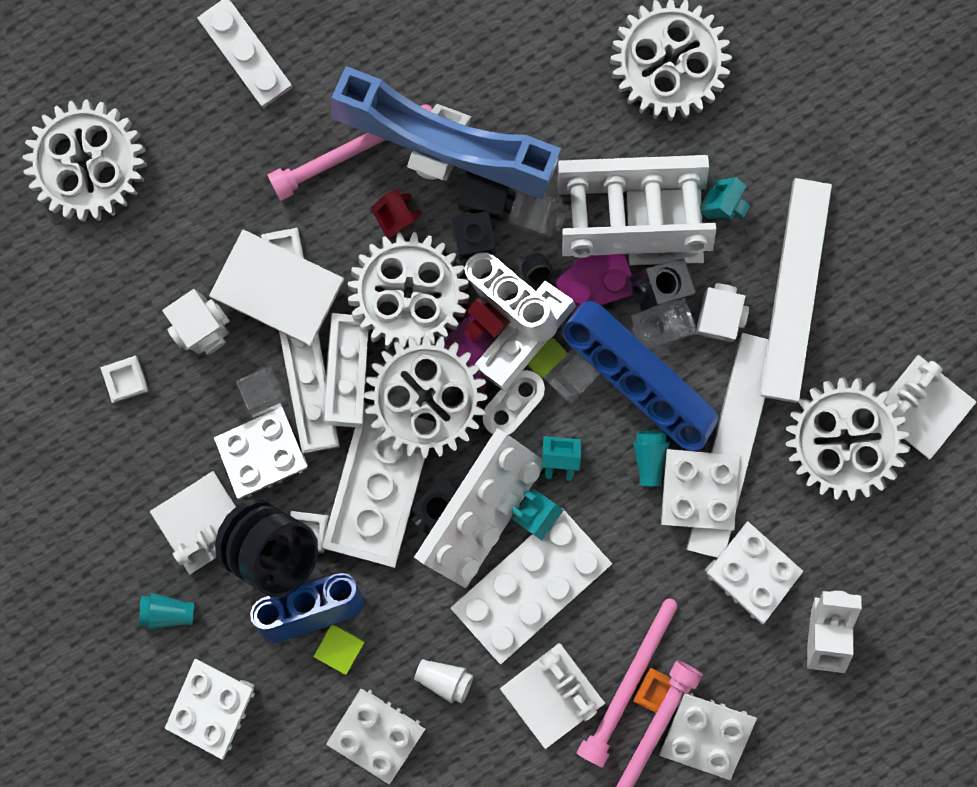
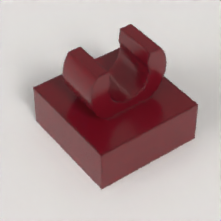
[370,189,421,240]
[463,297,510,342]

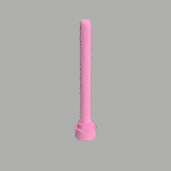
[267,104,432,201]
[576,599,677,768]
[616,660,703,787]

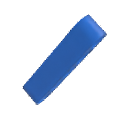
[563,301,718,451]

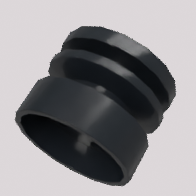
[215,500,318,597]

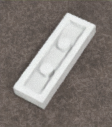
[197,0,293,109]
[475,281,576,391]
[323,313,368,428]

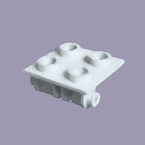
[627,189,704,265]
[871,355,976,460]
[214,407,308,500]
[661,449,740,530]
[150,471,236,575]
[705,521,803,624]
[500,643,605,749]
[165,659,255,760]
[326,689,425,785]
[659,692,757,780]

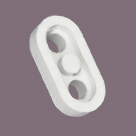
[483,370,545,435]

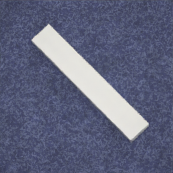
[760,178,832,403]
[261,228,340,454]
[686,333,768,558]

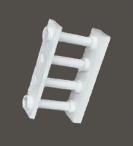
[558,155,716,258]

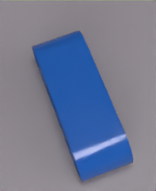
[251,573,364,643]

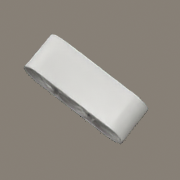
[465,252,558,342]

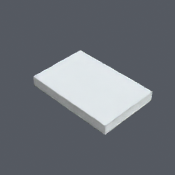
[209,230,344,346]

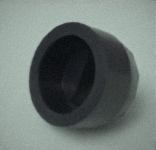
[521,253,554,286]

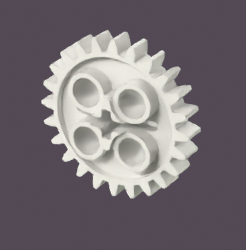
[610,0,732,121]
[23,100,147,222]
[348,232,469,350]
[364,334,487,458]
[786,377,911,500]

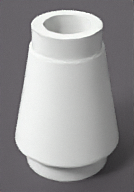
[414,659,473,704]

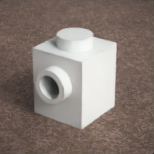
[695,283,749,342]

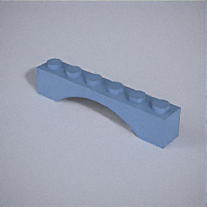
[331,66,561,200]

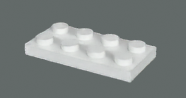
[322,403,435,568]
[414,428,543,588]
[451,508,612,665]

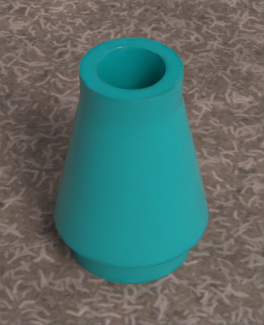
[632,431,670,486]
[139,593,194,630]

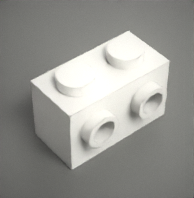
[162,289,230,355]

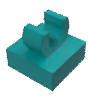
[700,177,750,220]
[542,436,581,481]
[511,488,564,541]

